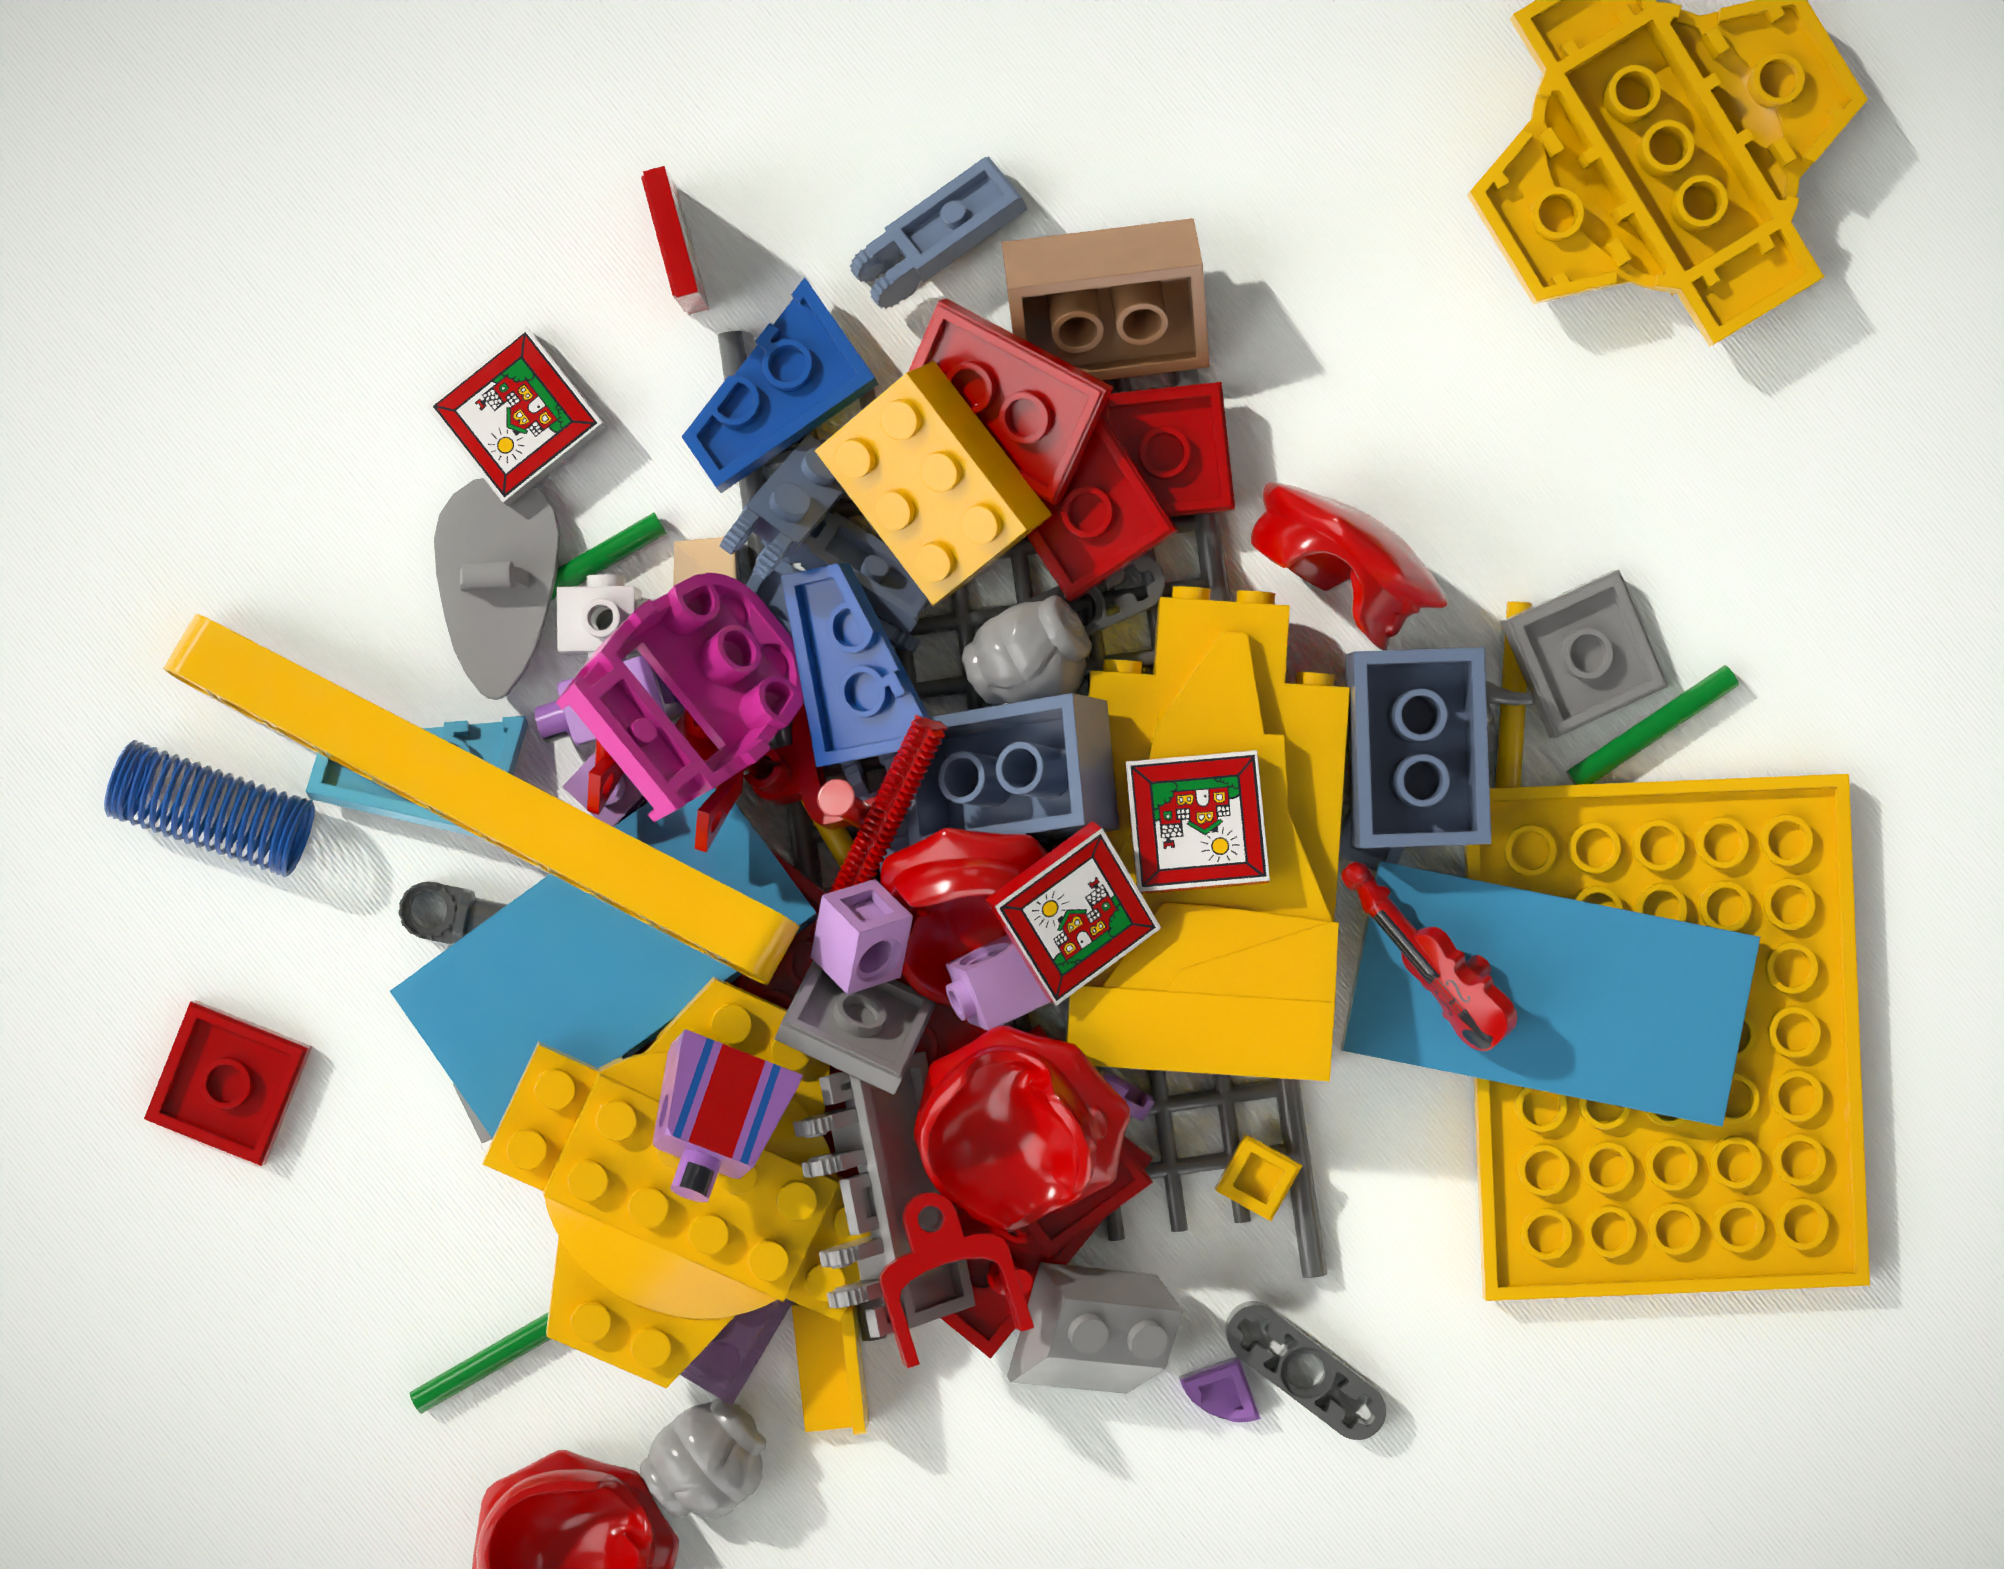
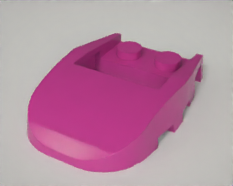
[556,572,804,822]

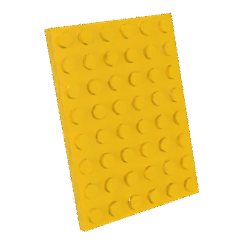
[1464,774,1870,1301]

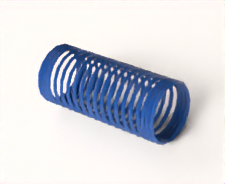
[104,740,315,877]

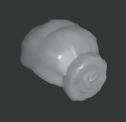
[962,595,1092,706]
[640,1395,767,1519]

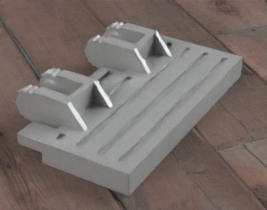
[793,1051,975,1338]

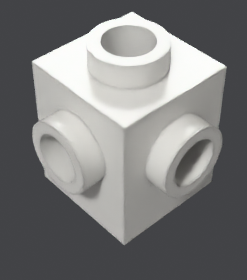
[557,574,646,661]

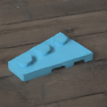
[305,715,528,838]

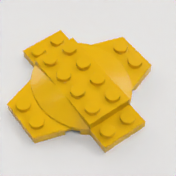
[1467,0,1868,347]
[482,976,871,1389]

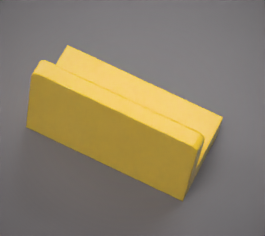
[791,1302,869,1435]

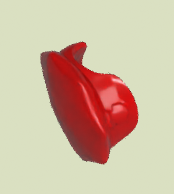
[1251,482,1448,650]
[881,828,1049,1006]
[914,1025,1130,1232]
[472,1450,679,1569]

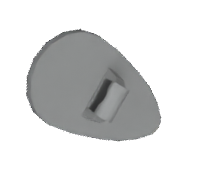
[434,478,561,700]

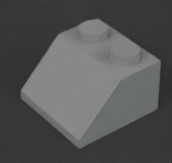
[1007,1262,1183,1394]

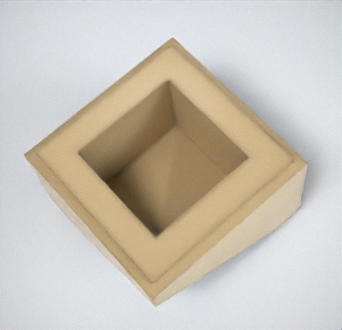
[673,537,740,586]

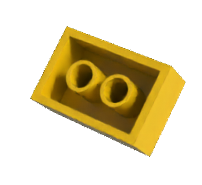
[815,361,1052,605]

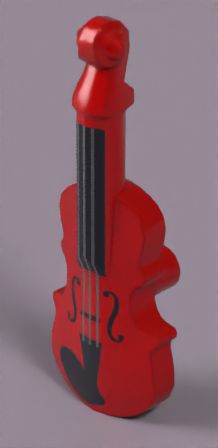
[1341,862,1517,1051]

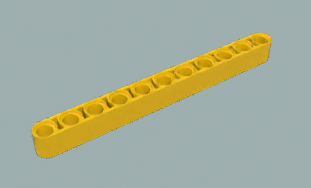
[163,614,799,985]

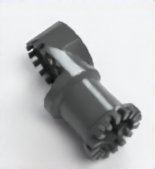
[398,881,508,945]

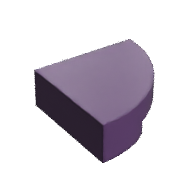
[1099,1069,1155,1121]
[1179,1356,1261,1423]

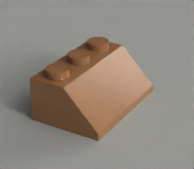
[1001,218,1210,381]

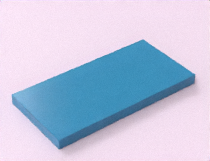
[389,787,818,1138]
[1341,861,1761,1127]

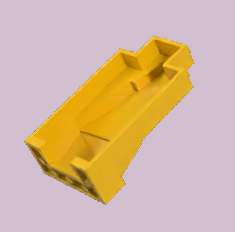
[1065,586,1350,1082]

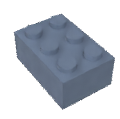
[1345,647,1491,848]
[906,693,1119,846]

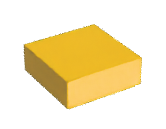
[1214,1133,1302,1222]

